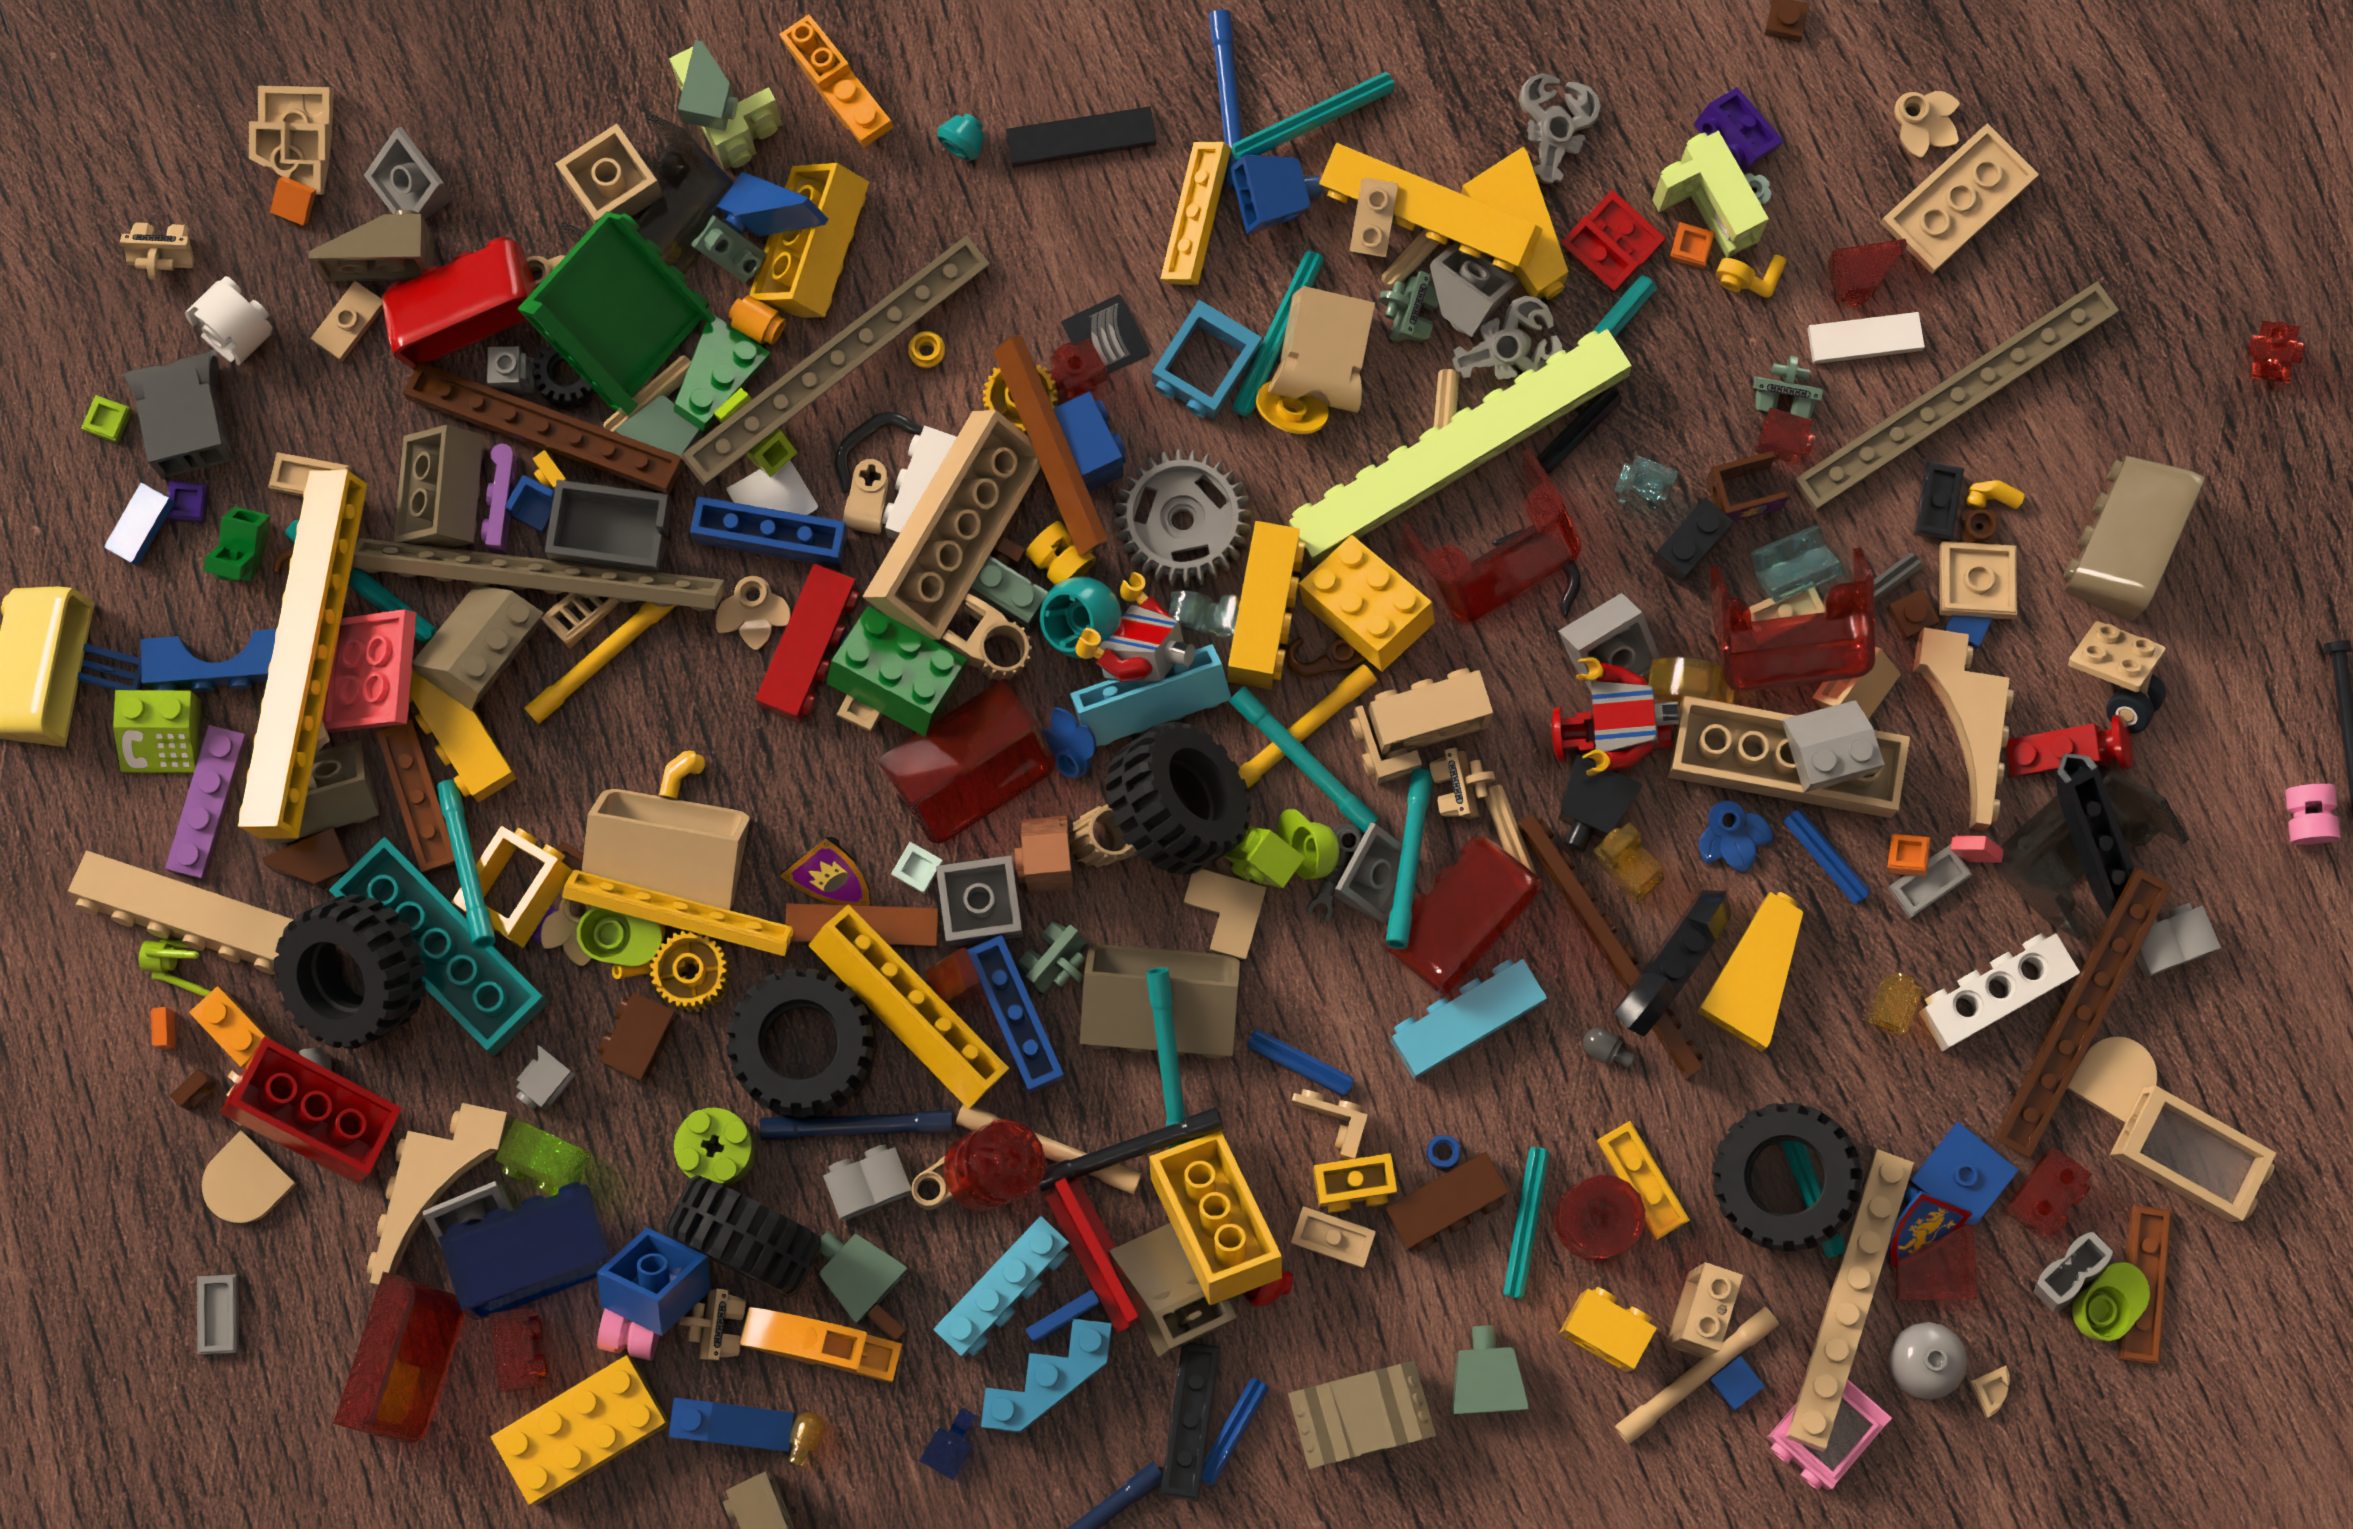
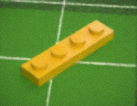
[1160,142,1231,285]

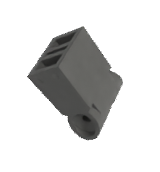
[123,350,234,478]

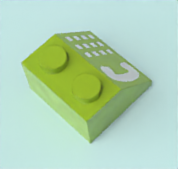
[113,690,201,774]

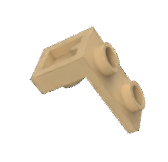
[1350,178,1398,257]
[1349,705,1422,784]
[1291,1089,1368,1160]

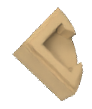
[1969,1366,2010,1418]

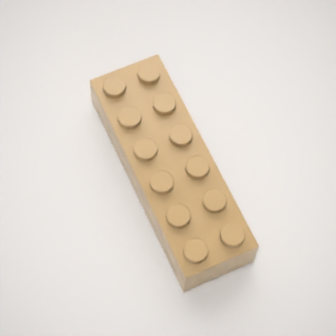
[862,410,1041,640]
[1667,696,1910,818]

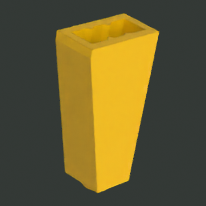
[1461,147,1569,300]
[1696,892,1803,1052]

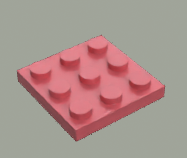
[322,609,416,733]

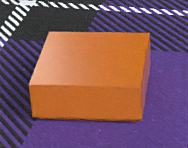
[270,176,317,226]
[1669,222,1715,269]
[1887,834,1931,877]
[151,1007,176,1051]

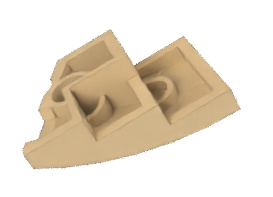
[249,86,334,195]

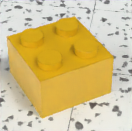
[1558,1287,1657,1373]

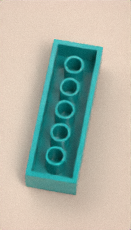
[329,837,550,1056]

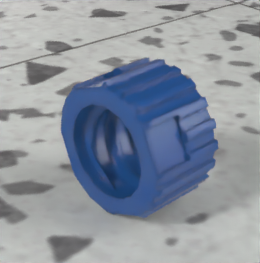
[1426,1135,1461,1170]

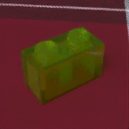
[495,1118,590,1198]

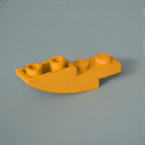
[779,14,894,148]
[739,1307,902,1383]

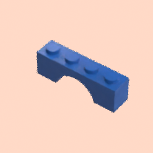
[141,629,276,693]

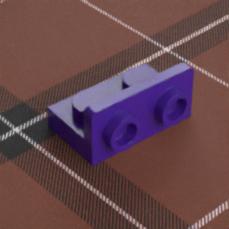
[1694,87,1784,175]

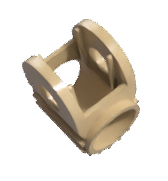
[936,593,1032,683]
[1068,804,1137,868]

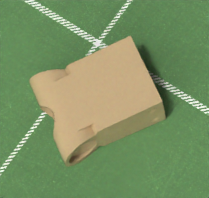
[1268,286,1375,413]

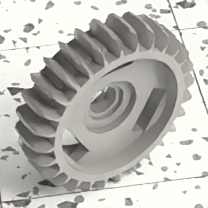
[1114,449,1251,588]

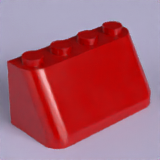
[382,237,537,370]

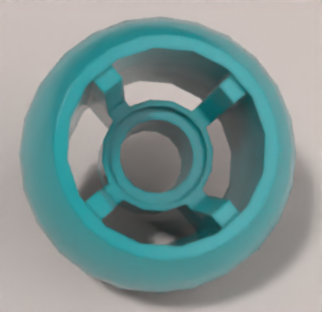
[1040,577,1122,659]

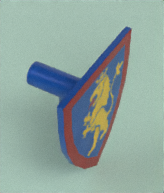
[1888,1187,1973,1267]

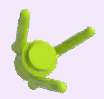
[139,939,211,997]

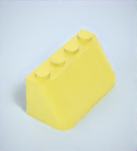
[0,586,95,747]

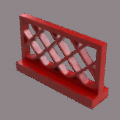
[1045,1178,1141,1334]

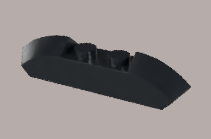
[2056,753,2135,919]
[1614,890,1732,1037]

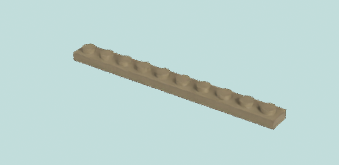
[680,235,990,486]
[1794,281,2119,512]
[352,538,724,611]

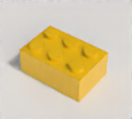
[1298,535,1435,672]

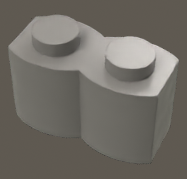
[2136,903,2221,978]
[823,1144,912,1222]
[2033,1232,2113,1312]

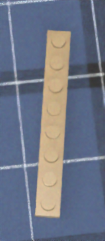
[1786,1149,1914,1452]

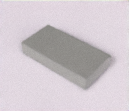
[1887,844,1973,919]
[197,1275,239,1355]

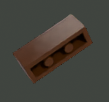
[1384,1151,1509,1253]

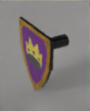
[779,836,871,906]

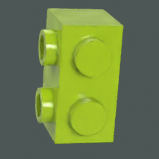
[1224,827,1305,888]

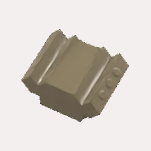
[1288,1361,1436,1469]

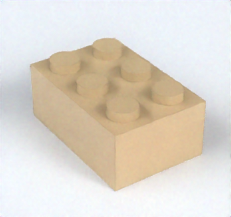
[1367,668,1493,759]

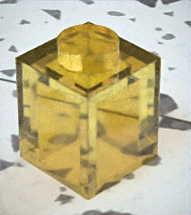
[1866,972,1923,1035]

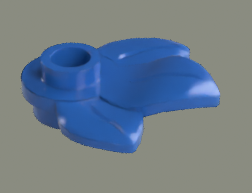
[1035,707,1097,778]
[1699,800,1773,873]

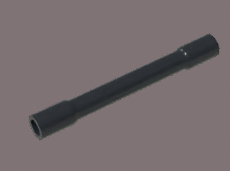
[1035,1107,1224,1192]

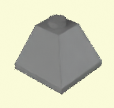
[1430,242,1520,337]

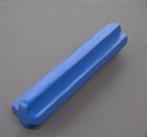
[1784,809,1870,904]
[1247,1029,1354,1096]
[1202,1378,1269,1485]

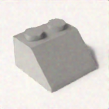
[1558,593,1665,692]
[1782,700,1885,793]

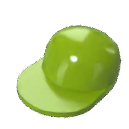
[1277,809,1340,880]
[577,907,662,966]
[2072,1262,2150,1342]

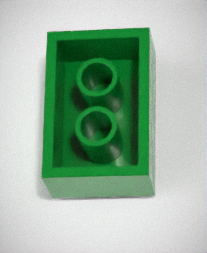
[826,606,967,737]

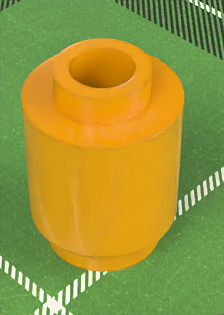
[728,295,786,345]

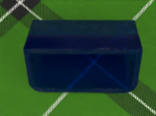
[438,1182,616,1320]

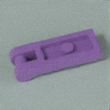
[481,444,519,555]

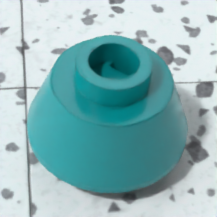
[937,114,985,161]

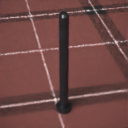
[2324,640,2353,817]

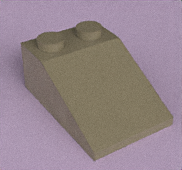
[308,209,435,281]

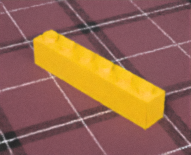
[1319,143,1543,272]
[808,904,1009,1109]

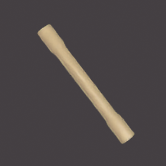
[956,1104,1142,1195]
[1614,1307,1780,1445]

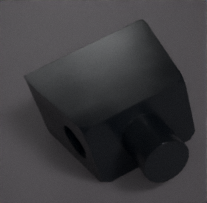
[1558,754,1643,852]

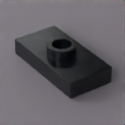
[1913,461,1964,542]

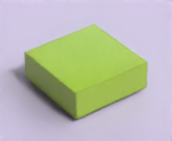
[81,395,133,444]

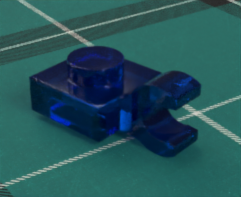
[919,1408,977,1480]

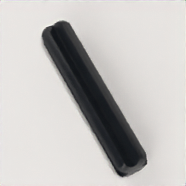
[1535,387,1622,474]

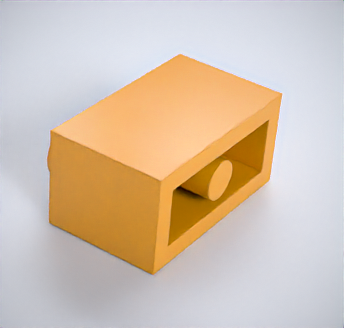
[189,986,274,1069]

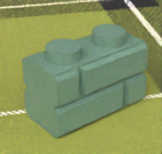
[967,555,1048,632]

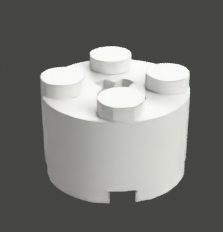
[185,276,273,365]

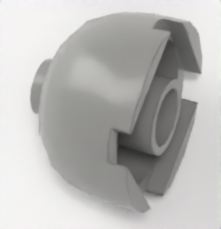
[1888,1322,1968,1401]

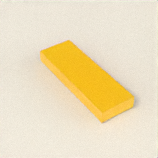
[1596,1121,1690,1240]

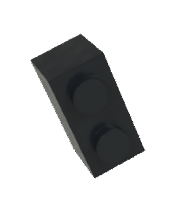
[1652,497,1734,586]

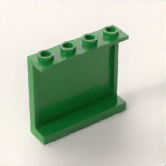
[518,211,716,416]

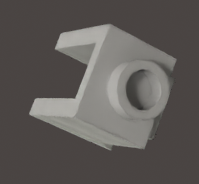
[487,346,536,395]
[516,1045,576,1111]

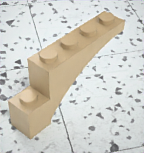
[1913,627,2014,831]
[367,1103,513,1288]

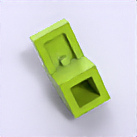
[713,388,797,478]

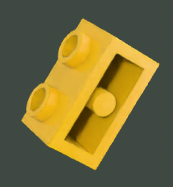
[1313,1153,1397,1213]

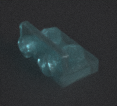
[1614,455,1679,506]
[1751,525,1843,603]

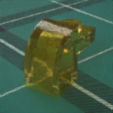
[1648,657,1737,705]
[1593,823,1665,904]

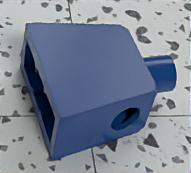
[1230,155,1322,234]

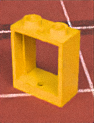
[451,826,573,948]

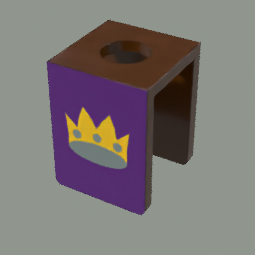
[1706,451,1789,522]

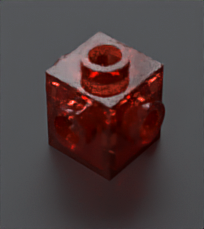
[2248,320,2305,383]
[1047,338,1107,400]

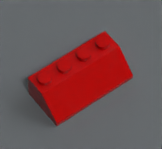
[220,1036,402,1184]

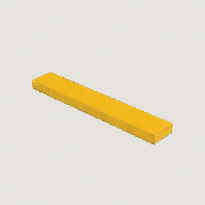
[562,870,794,956]

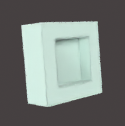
[891,842,943,895]

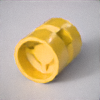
[1025,521,1096,585]

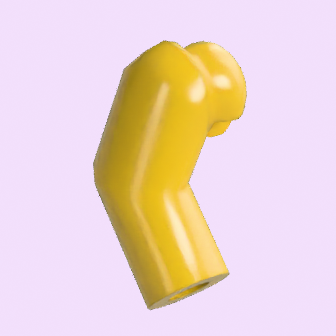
[1966,480,2025,510]
[659,750,705,799]

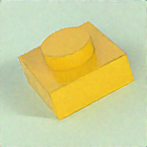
[532,450,567,491]

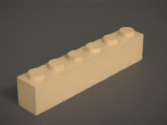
[68,850,293,975]

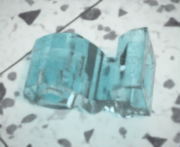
[1169,591,1240,637]

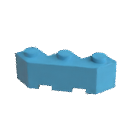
[981,1319,1112,1433]

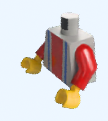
[1075,572,1195,682]
[1576,657,1680,776]

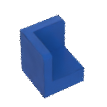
[505,475,555,534]

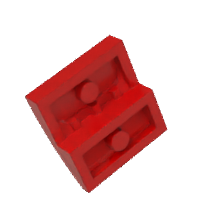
[1560,190,1667,292]

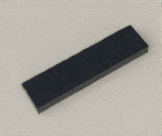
[1006,106,1156,167]
[1160,1342,1220,1502]

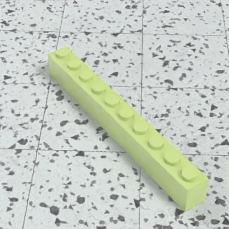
[1289,329,1632,566]

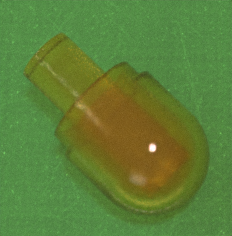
[788,1412,825,1467]

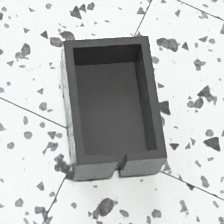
[545,480,673,573]

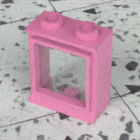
[1767,1379,1892,1490]

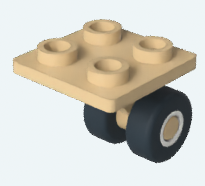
[2068,621,2166,734]

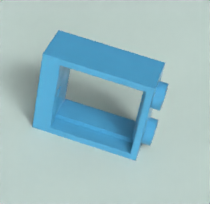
[1152,300,1262,421]

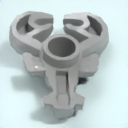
[1518,73,1601,184]
[1452,296,1563,379]

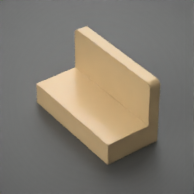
[1812,639,1900,720]

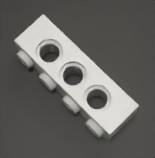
[1919,933,2080,1052]

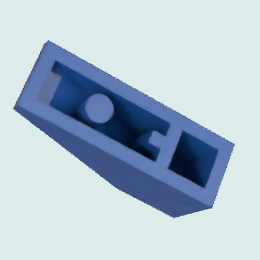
[717,172,829,236]
[669,1398,795,1452]

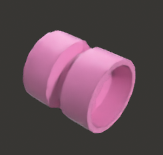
[2285,784,2341,845]
[597,1308,660,1361]

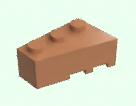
[1015,815,1074,893]

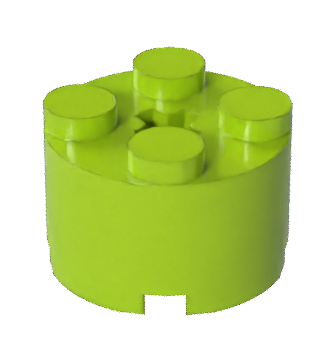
[674,1108,756,1187]

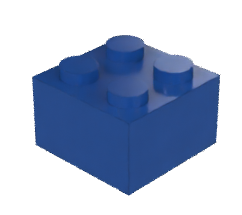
[1053,391,1127,492]
[597,1228,711,1336]

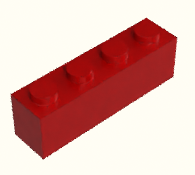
[755,563,861,723]

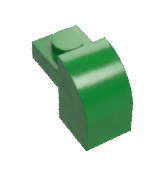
[203,506,271,582]

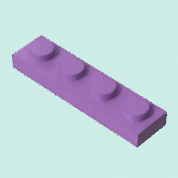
[165,725,248,880]

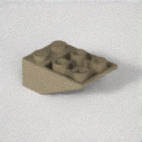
[1108,1223,1237,1357]

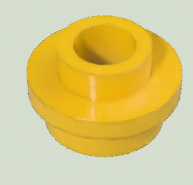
[908,331,945,368]

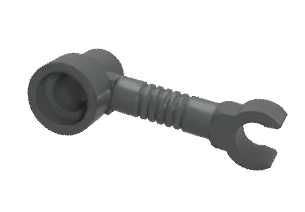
[1307,823,1362,922]

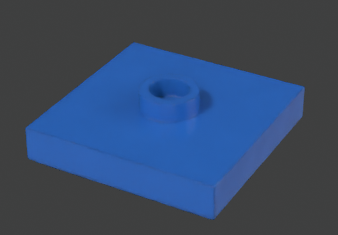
[1909,1121,2019,1231]

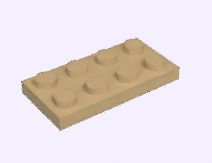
[1881,123,2039,274]

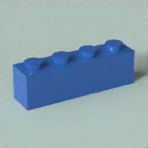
[690,496,848,569]
[967,935,1065,1095]

